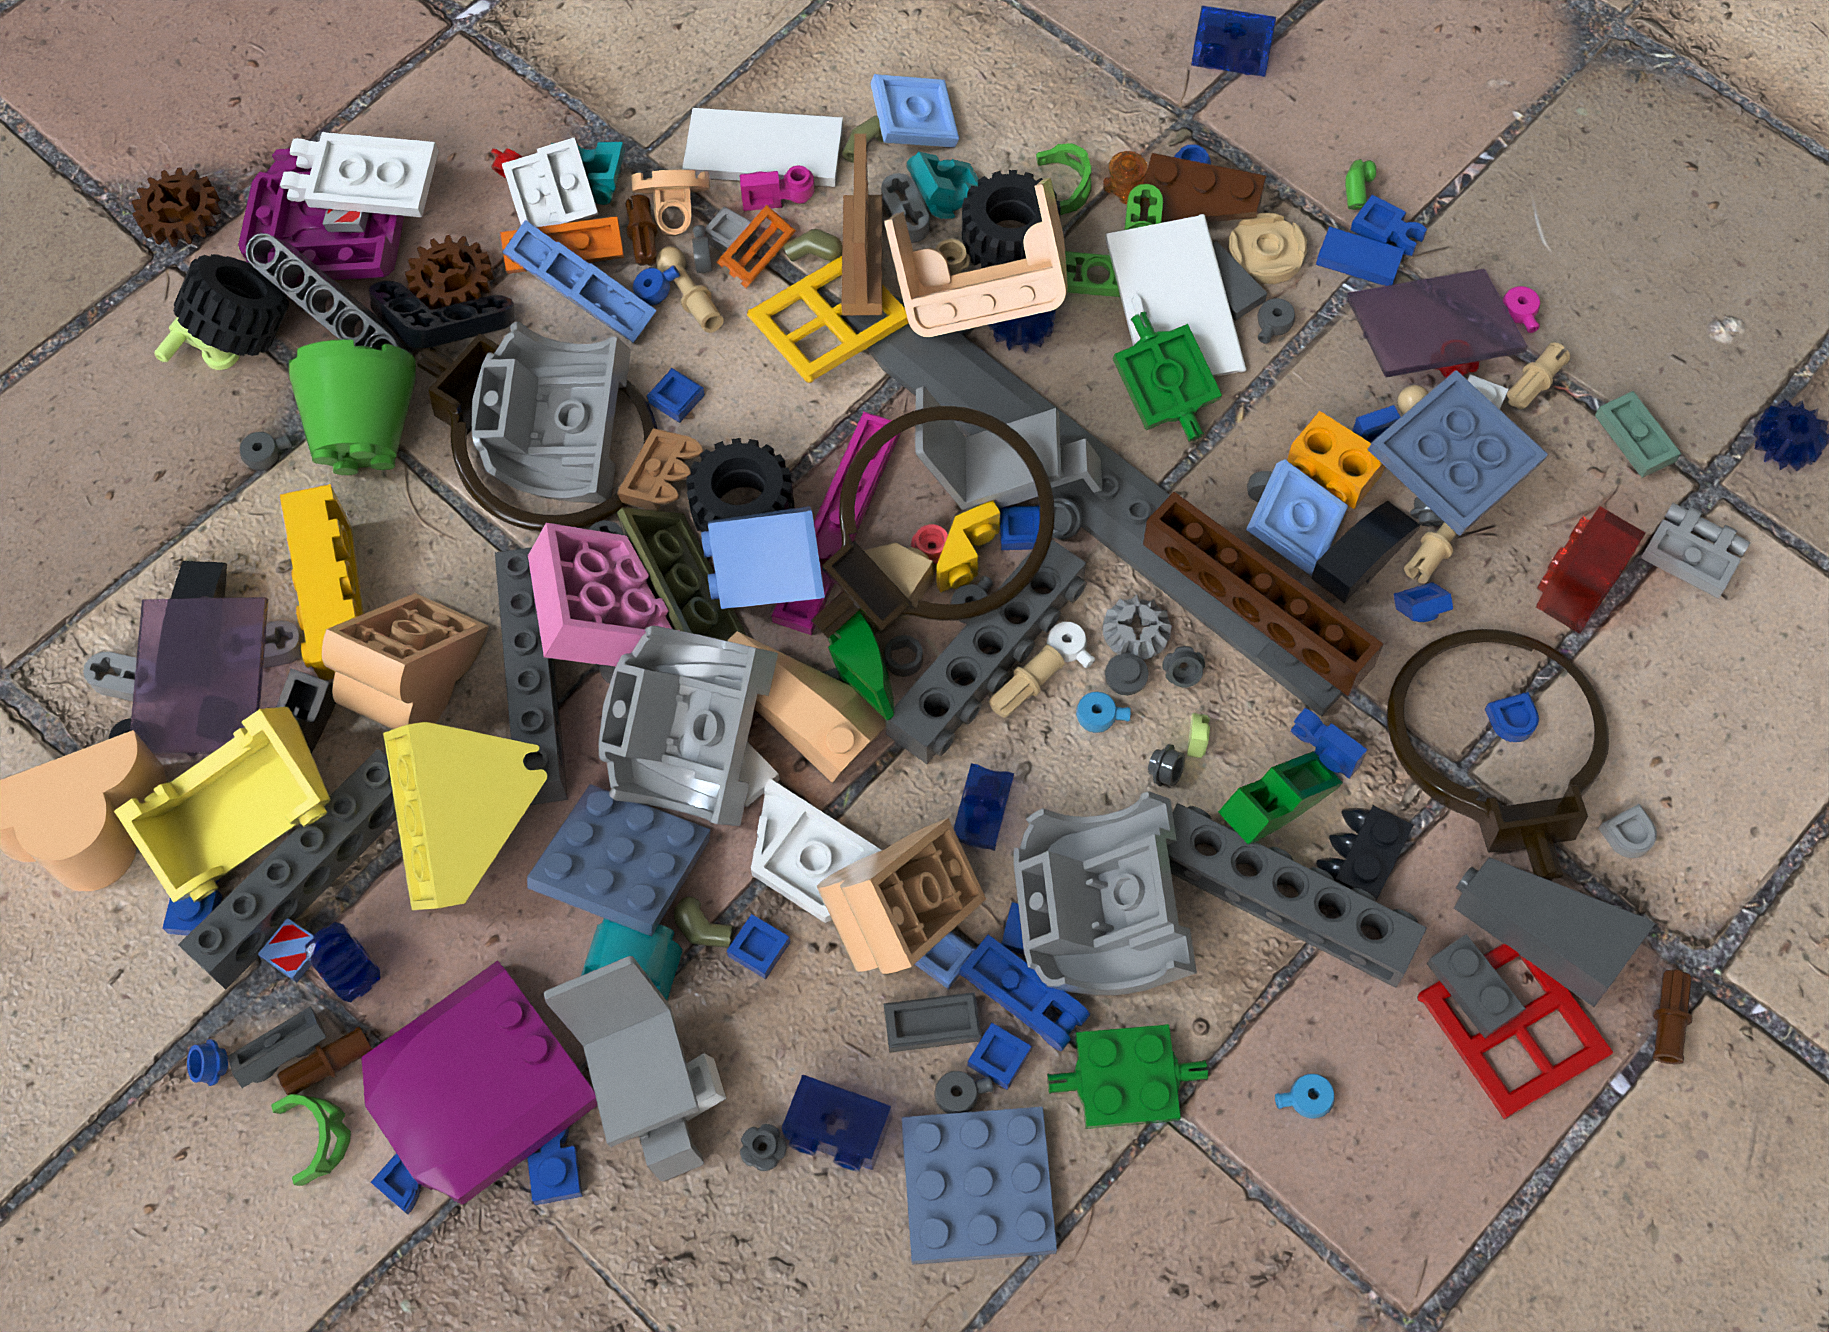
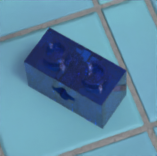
[1191,6,1276,77]
[782,1074,892,1172]

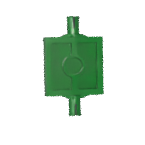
[1113,311,1222,442]
[1047,1024,1208,1129]

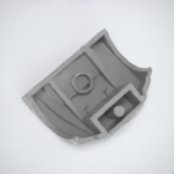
[472,322,631,503]
[599,626,778,826]

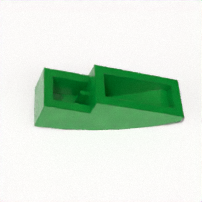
[827,611,894,721]
[1218,751,1343,845]

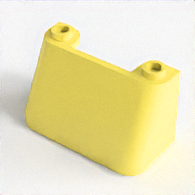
[114,707,331,903]

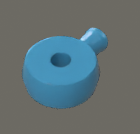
[1076,692,1131,733]
[1275,1074,1335,1119]

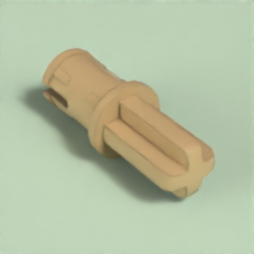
[1507,342,1570,410]
[989,645,1065,718]

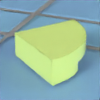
[1187,713,1210,758]

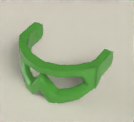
[1036,143,1092,215]
[271,1094,351,1186]

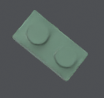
[1595,391,1681,478]

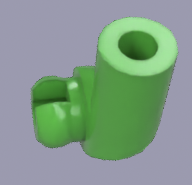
[1345,159,1376,210]

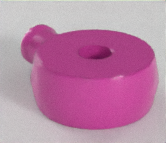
[1502,286,1540,333]

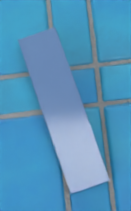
[502,220,657,343]

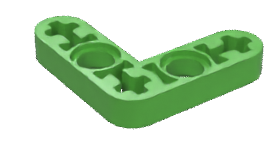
[1065,184,1163,297]

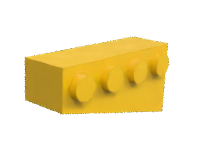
[280,484,364,680]

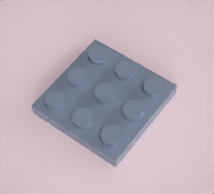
[1368,370,1548,536]
[527,784,710,937]
[902,1107,1057,1265]

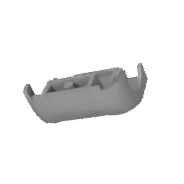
[1014,791,1197,995]

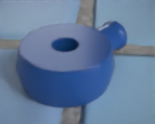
[633,265,680,306]

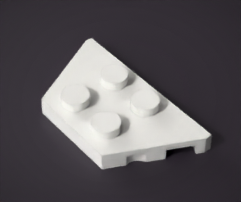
[751,778,882,923]

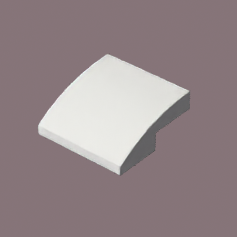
[502,138,599,227]

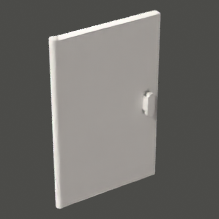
[1105,214,1246,377]

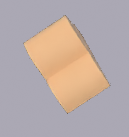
[322,593,489,729]
[0,730,166,891]
[817,818,986,974]

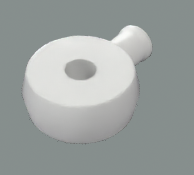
[1047,622,1095,668]

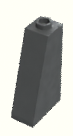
[1454,857,1655,1007]

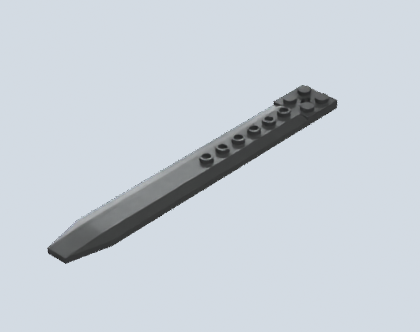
[841,295,1343,717]

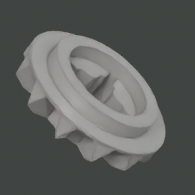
[1103,595,1172,660]

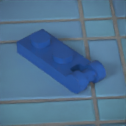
[960,934,1090,1051]

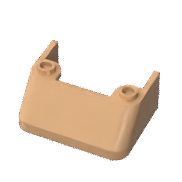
[884,177,1068,337]

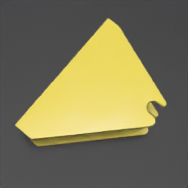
[383,722,547,910]

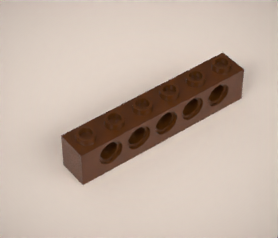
[1143,492,1383,696]

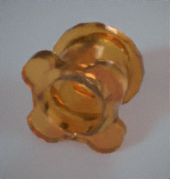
[1103,151,1147,204]

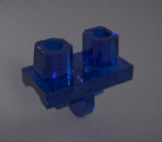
[953,763,1014,851]

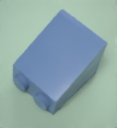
[701,506,825,609]

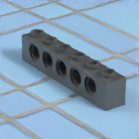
[885,540,1087,764]
[495,547,568,806]
[178,749,397,990]
[1167,803,1427,988]

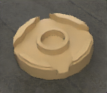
[1228,213,1307,284]

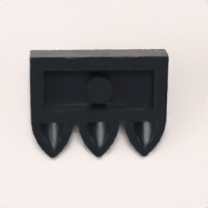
[1316,805,1414,901]

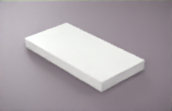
[682,108,843,187]

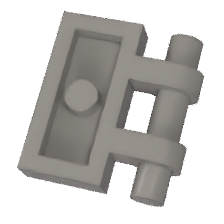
[1641,503,1750,599]

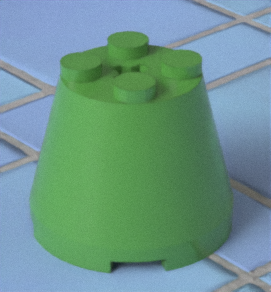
[289,340,416,476]

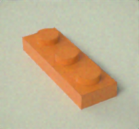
[500,216,624,274]

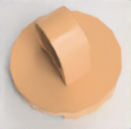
[631,170,710,236]

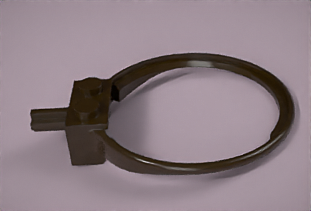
[417,333,658,532]
[811,406,1055,639]
[1387,629,1609,881]

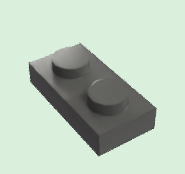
[1427,934,1526,1038]
[228,1006,326,1088]

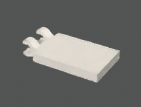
[280,132,439,217]

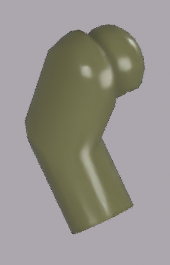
[842,116,884,163]
[784,229,842,262]
[674,897,734,948]

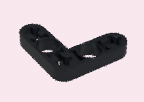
[369,281,515,348]

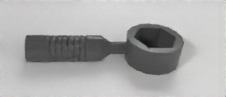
[822,635,923,683]

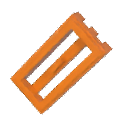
[716,205,796,289]

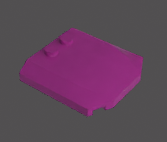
[238,148,404,282]
[362,960,597,1205]

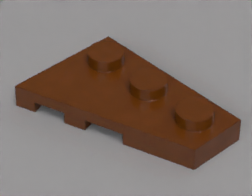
[1138,153,1266,224]

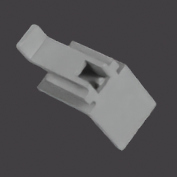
[915,386,1102,510]
[544,956,704,1181]

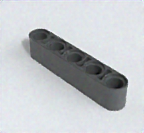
[246,233,413,355]

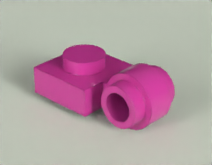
[739,165,815,211]

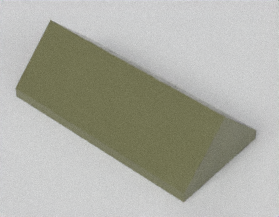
[617,508,747,641]

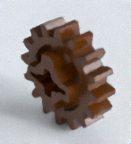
[132,168,221,247]
[405,235,494,310]

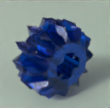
[988,309,1056,353]
[1753,399,1829,471]
[305,922,381,1003]

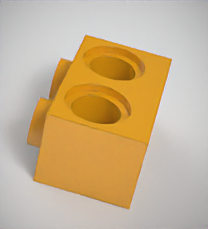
[1287,411,1385,509]

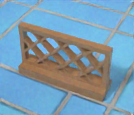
[841,134,882,316]

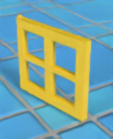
[747,256,909,383]

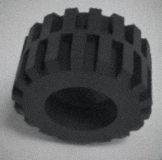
[962,170,1061,268]
[173,254,289,356]
[686,438,795,532]

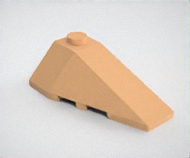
[727,631,886,783]

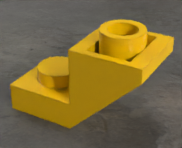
[936,500,1000,593]

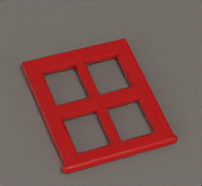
[1417,943,1613,1120]

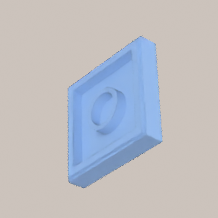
[870,74,959,147]
[1246,459,1348,576]

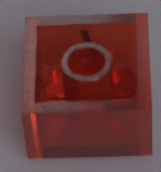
[1536,506,1646,634]

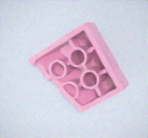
[528,523,680,667]

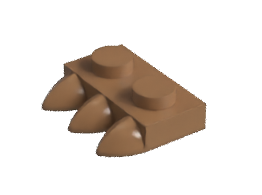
[617,428,703,511]

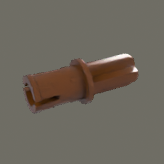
[625,194,658,266]
[1653,969,1693,1065]
[277,1026,372,1095]

